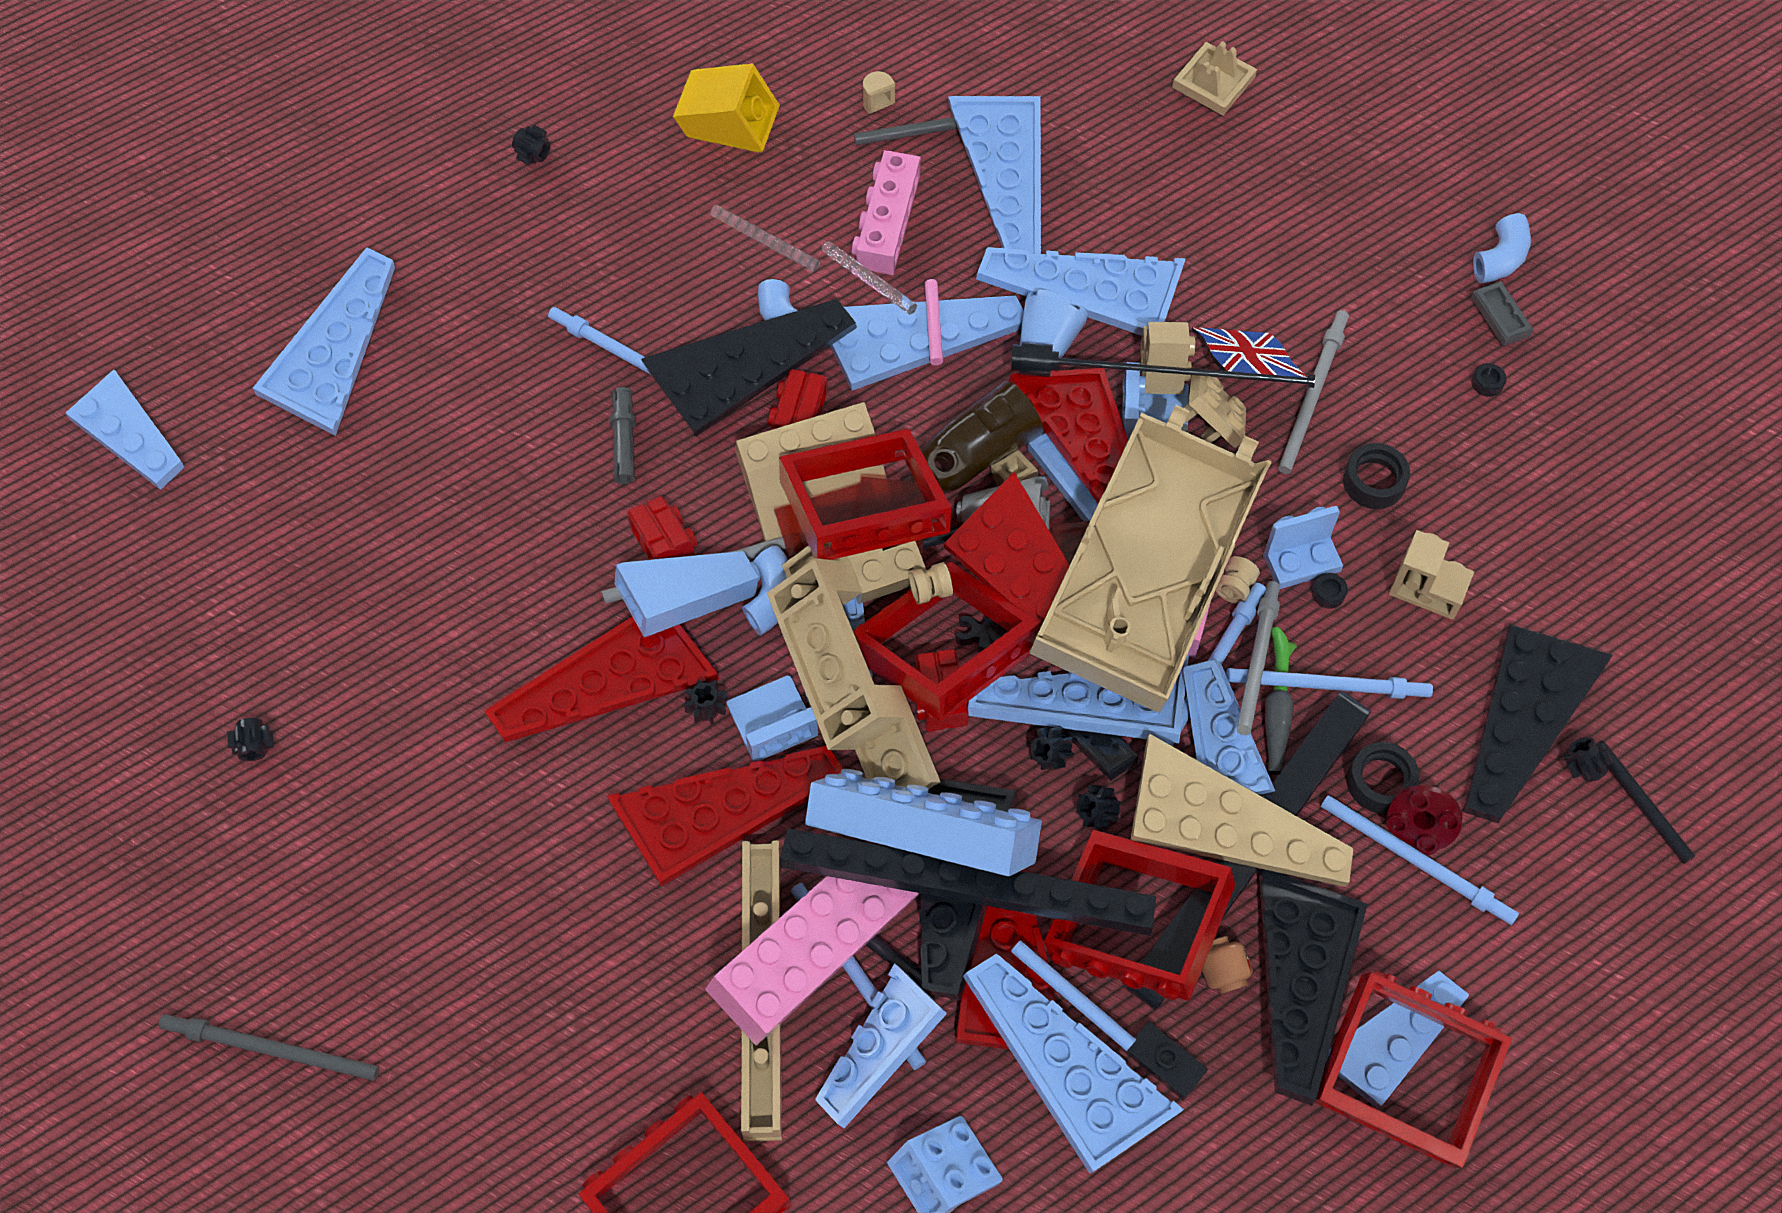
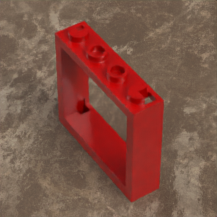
[779,429,951,560]
[853,562,1040,722]
[1044,830,1235,1001]
[1314,970,1512,1168]
[578,1092,791,1213]

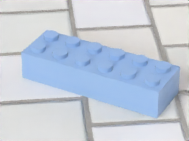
[805,769,1042,876]

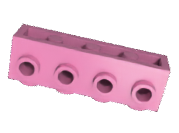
[852,150,921,275]

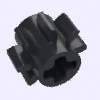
[512,125,551,165]
[684,679,727,724]
[227,718,274,761]
[1029,726,1074,770]
[1564,737,1613,782]
[1076,785,1121,830]

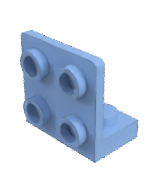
[1122,362,1189,439]
[1263,506,1343,589]
[727,676,818,762]
[887,1116,1003,1213]

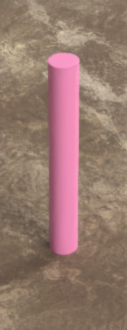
[925,279,943,365]

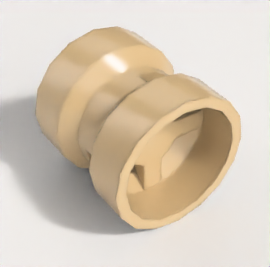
[1215,556,1260,604]
[909,562,953,604]

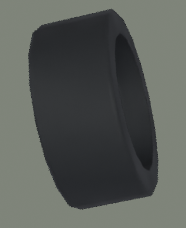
[1343,443,1411,509]
[1347,742,1420,814]

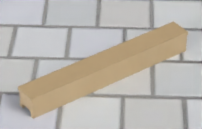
[741,841,782,1142]

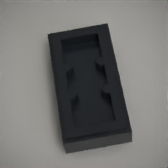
[1066,729,1138,781]
[1124,1021,1208,1101]

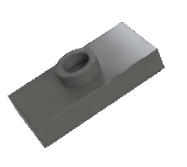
[1471,281,1534,346]

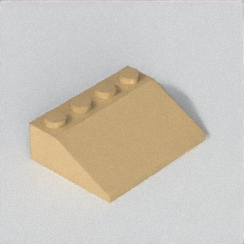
[735,402,893,541]

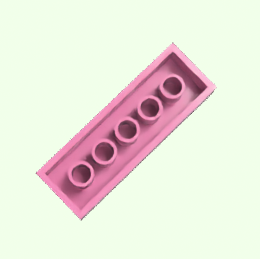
[705,841,919,1046]

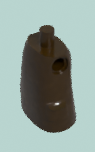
[901,381,1043,498]

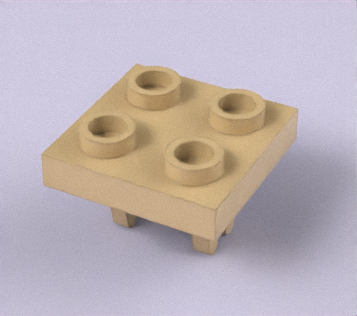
[1172,42,1257,116]
[1184,368,1246,448]

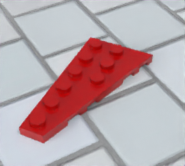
[1009,368,1128,503]
[944,472,1070,628]
[956,868,1056,1050]

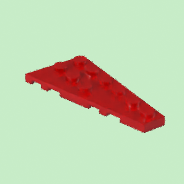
[484,617,719,742]
[606,746,843,887]

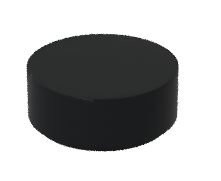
[1471,363,1507,397]
[1312,573,1348,609]

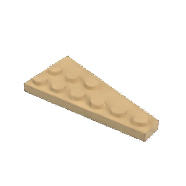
[1130,734,1353,887]

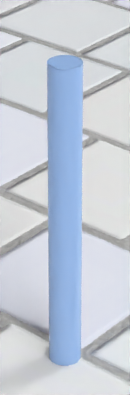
[1011,940,1136,1051]

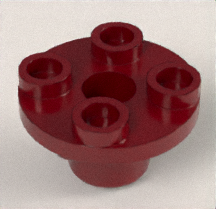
[1387,785,1463,855]

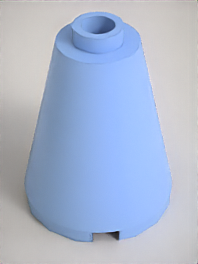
[1017,290,1088,373]

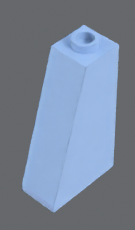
[614,551,760,637]

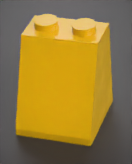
[673,63,780,152]

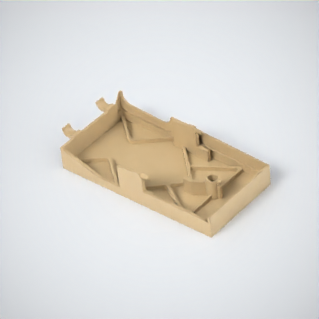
[1029,405,1272,713]

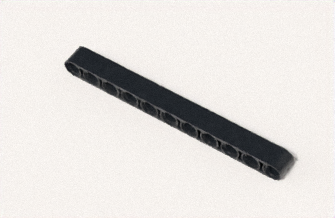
[1125,691,1371,1011]

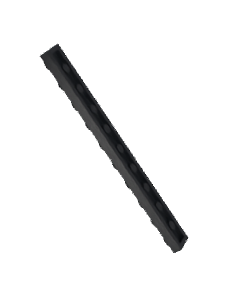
[780,828,1156,936]

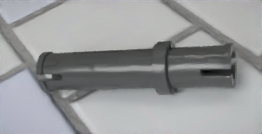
[609,387,636,484]

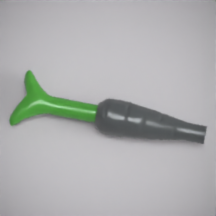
[1265,627,1297,775]

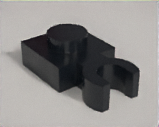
[955,616,1008,653]

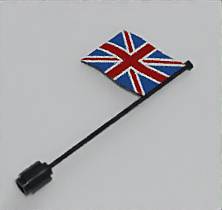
[1011,327,1315,388]

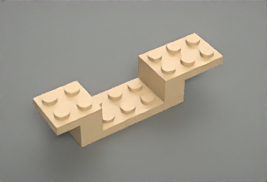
[767,542,940,789]

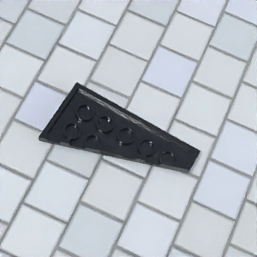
[641,299,857,437]
[1463,625,1613,823]
[919,779,1018,1001]
[1259,869,1368,1106]

